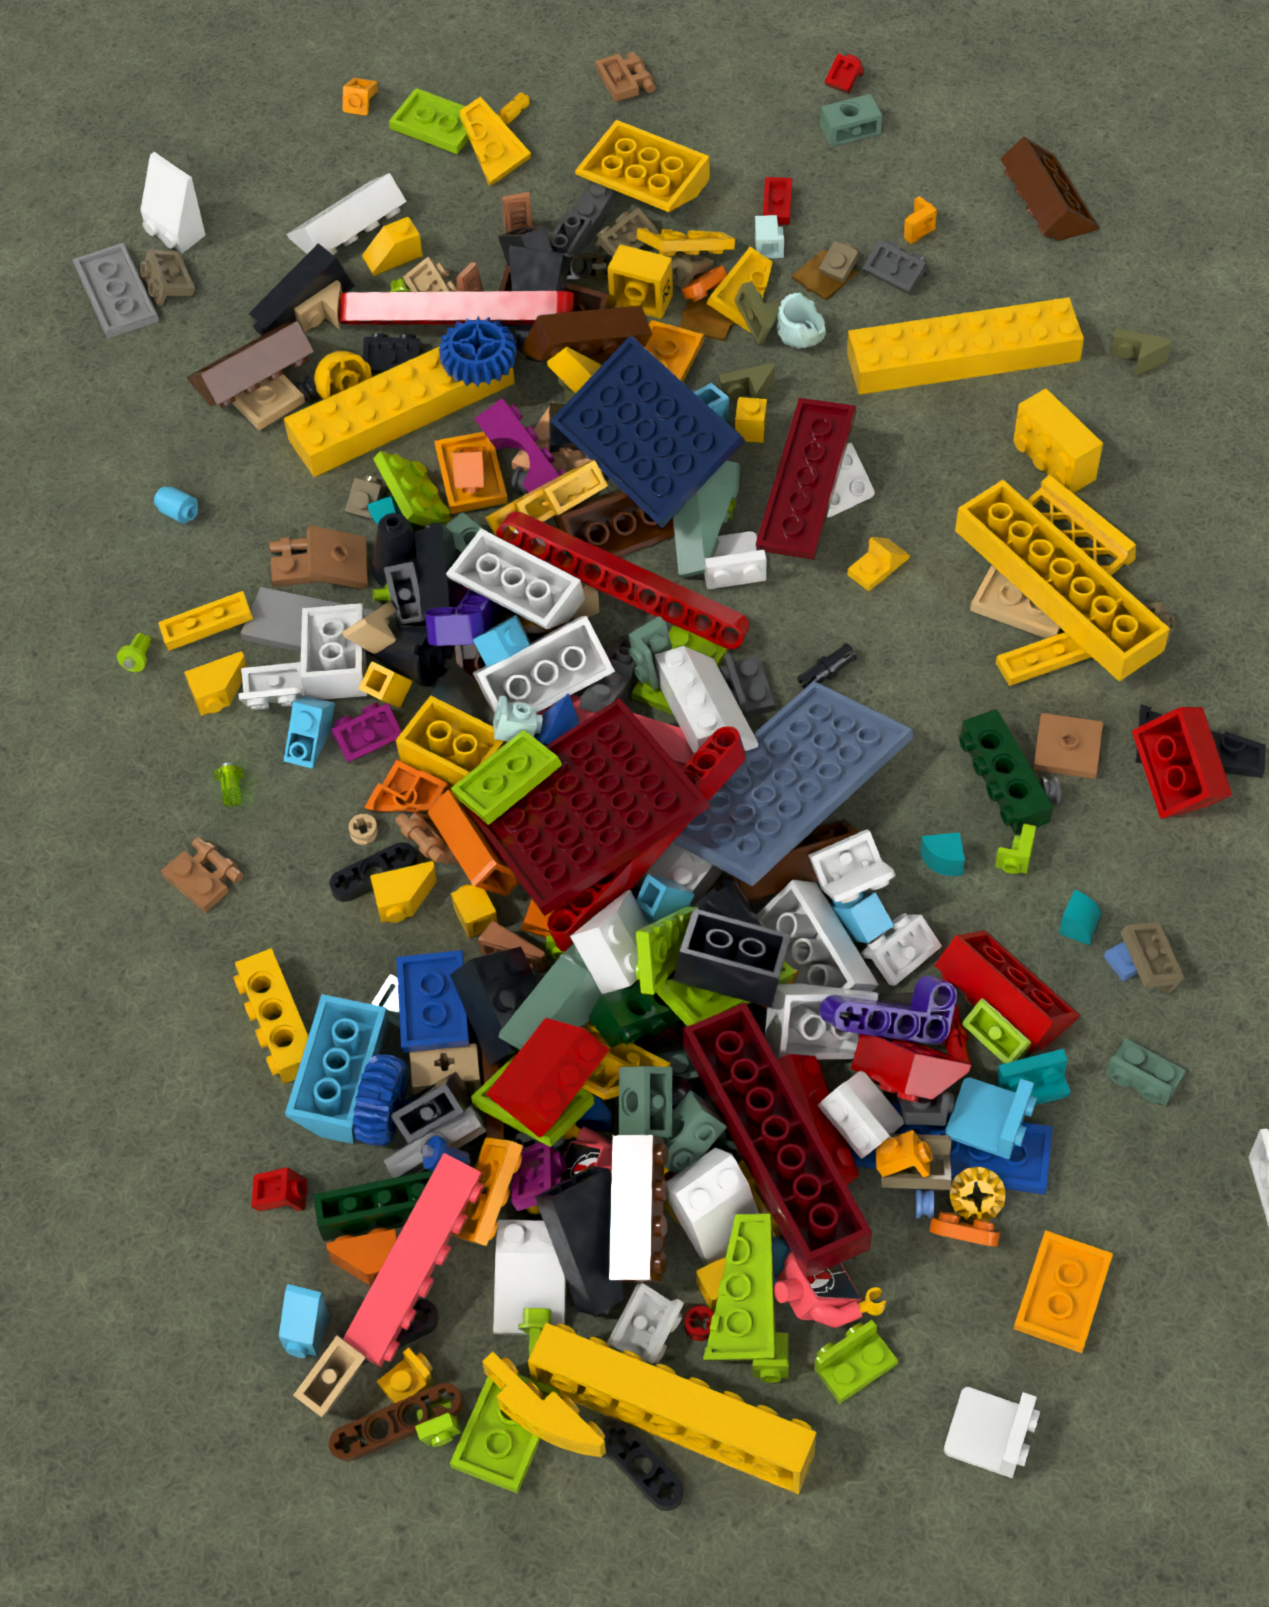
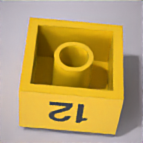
[608,244,673,319]

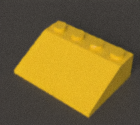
[575,120,710,212]

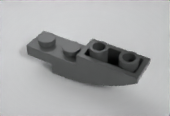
[549,181,617,252]
[579,633,638,713]

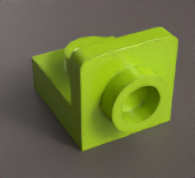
[995,824,1036,874]
[752,1332,789,1383]

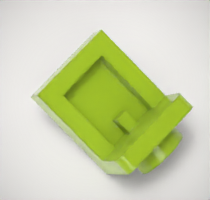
[415,1399,462,1447]

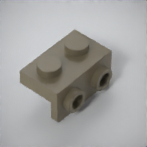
[880,1133,951,1190]

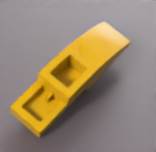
[482,1352,606,1457]

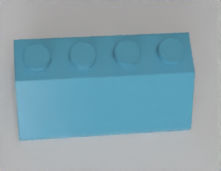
[285,994,388,1144]

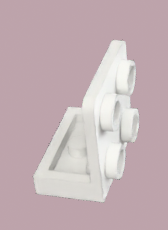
[827,442,875,518]
[704,531,767,590]
[238,662,305,710]
[808,829,896,903]
[817,1071,904,1159]
[944,1387,1040,1478]

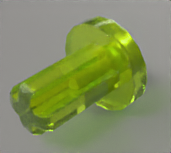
[213,762,245,807]

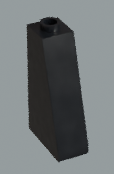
[249,243,355,336]
[509,246,571,362]
[415,523,465,623]
[535,1166,624,1317]

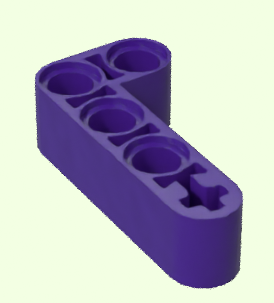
[425,589,502,646]
[820,975,957,1044]

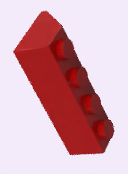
[934,930,1081,1053]
[777,1054,859,1185]

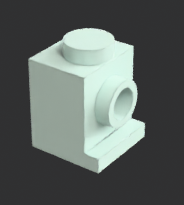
[755,215,784,258]
[493,696,542,742]

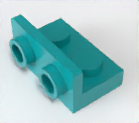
[995,1049,1070,1105]

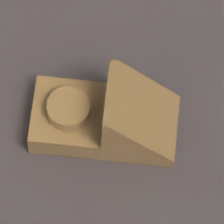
[294,280,342,332]
[342,601,397,654]

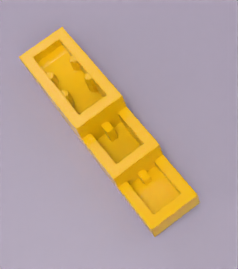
[485,460,608,535]

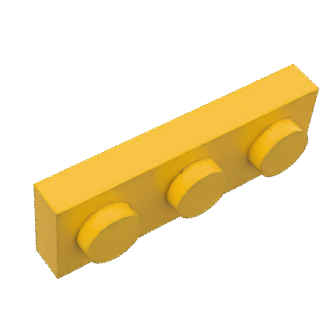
[158,591,253,651]
[996,632,1092,686]

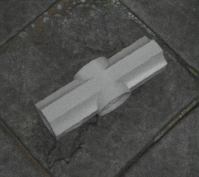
[384,1104,487,1178]

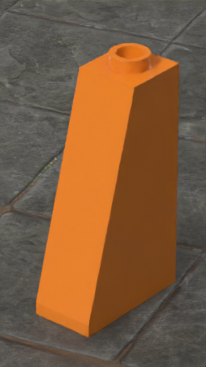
[427,790,519,896]

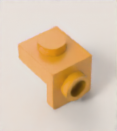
[876,1130,933,1178]

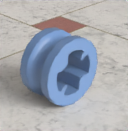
[915,1189,934,1219]

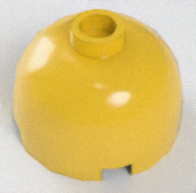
[314,351,372,400]

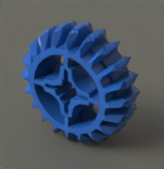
[439,316,517,387]
[353,1054,408,1146]

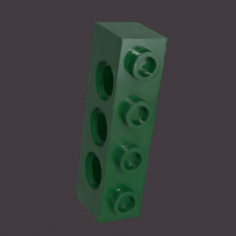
[959,709,1053,835]
[588,971,684,1048]
[313,1170,434,1241]

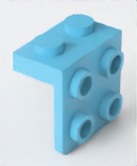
[945,1078,1037,1159]

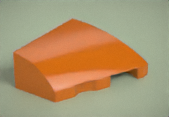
[364,759,451,812]

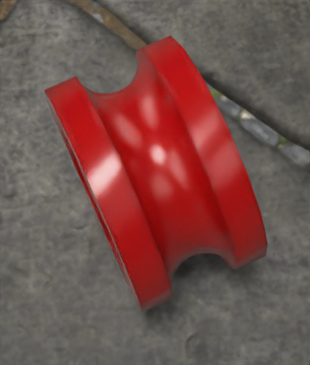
[684,1306,714,1341]

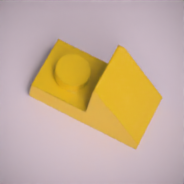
[847,537,910,591]

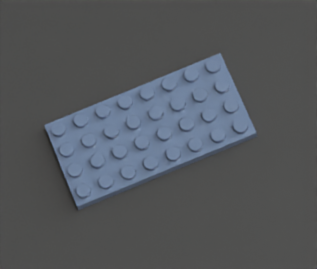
[673,681,913,886]

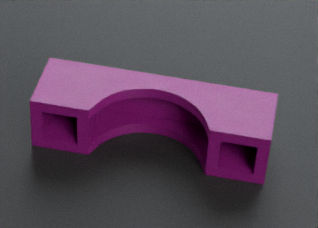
[474,398,565,493]

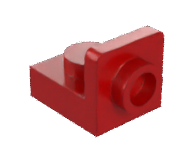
[824,53,865,94]
[251,1167,308,1211]

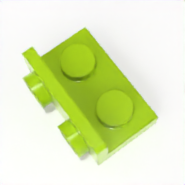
[814,1320,898,1404]

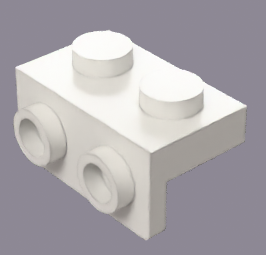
[607,1283,684,1365]

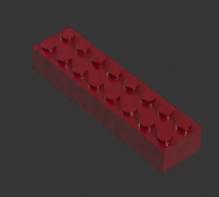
[683,1002,872,1278]

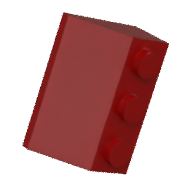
[1132,707,1233,819]
[486,1018,610,1138]
[851,1034,971,1102]

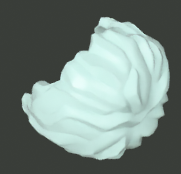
[777,293,826,349]

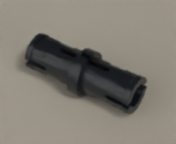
[797,643,857,689]

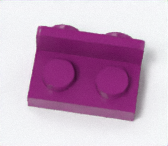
[330,702,402,764]
[512,1142,567,1211]

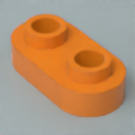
[681,265,727,302]
[929,1212,1001,1247]

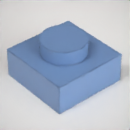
[1104,942,1138,982]

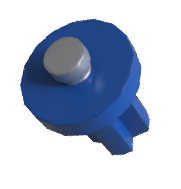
[422,1136,470,1171]

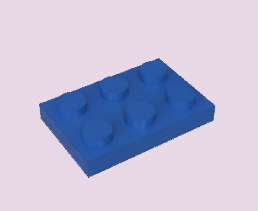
[396,950,470,1053]

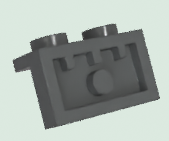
[862,240,930,295]
[719,653,775,717]
[896,1088,954,1126]

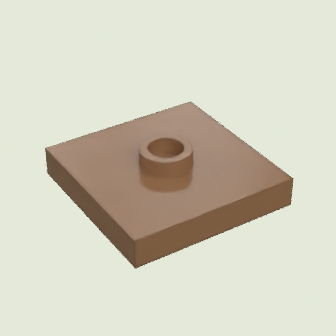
[307,525,368,590]
[1033,713,1103,779]

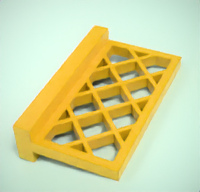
[1027,475,1136,576]

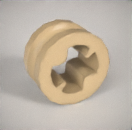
[348,814,378,845]

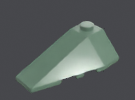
[673,460,740,578]
[499,944,623,1050]

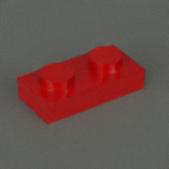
[763,177,792,225]

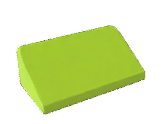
[961,998,1032,1064]

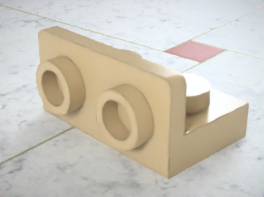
[403,257,457,292]

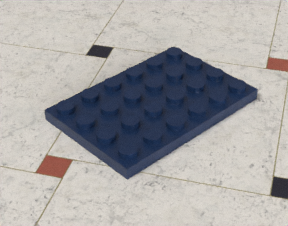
[550,335,745,528]

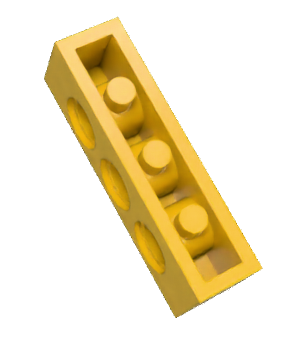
[233,948,309,1084]

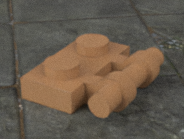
[595,52,656,102]
[269,536,322,587]
[395,812,459,865]
[161,837,244,913]

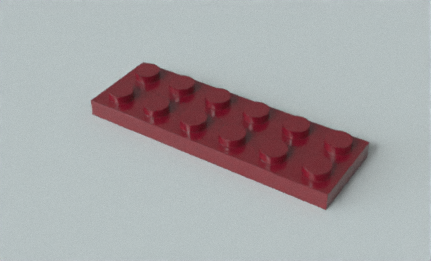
[755,398,857,560]

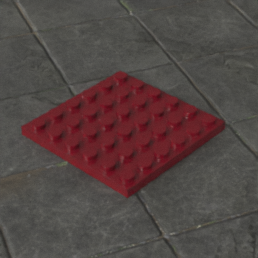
[463,698,710,916]

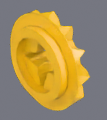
[950,1167,1006,1221]

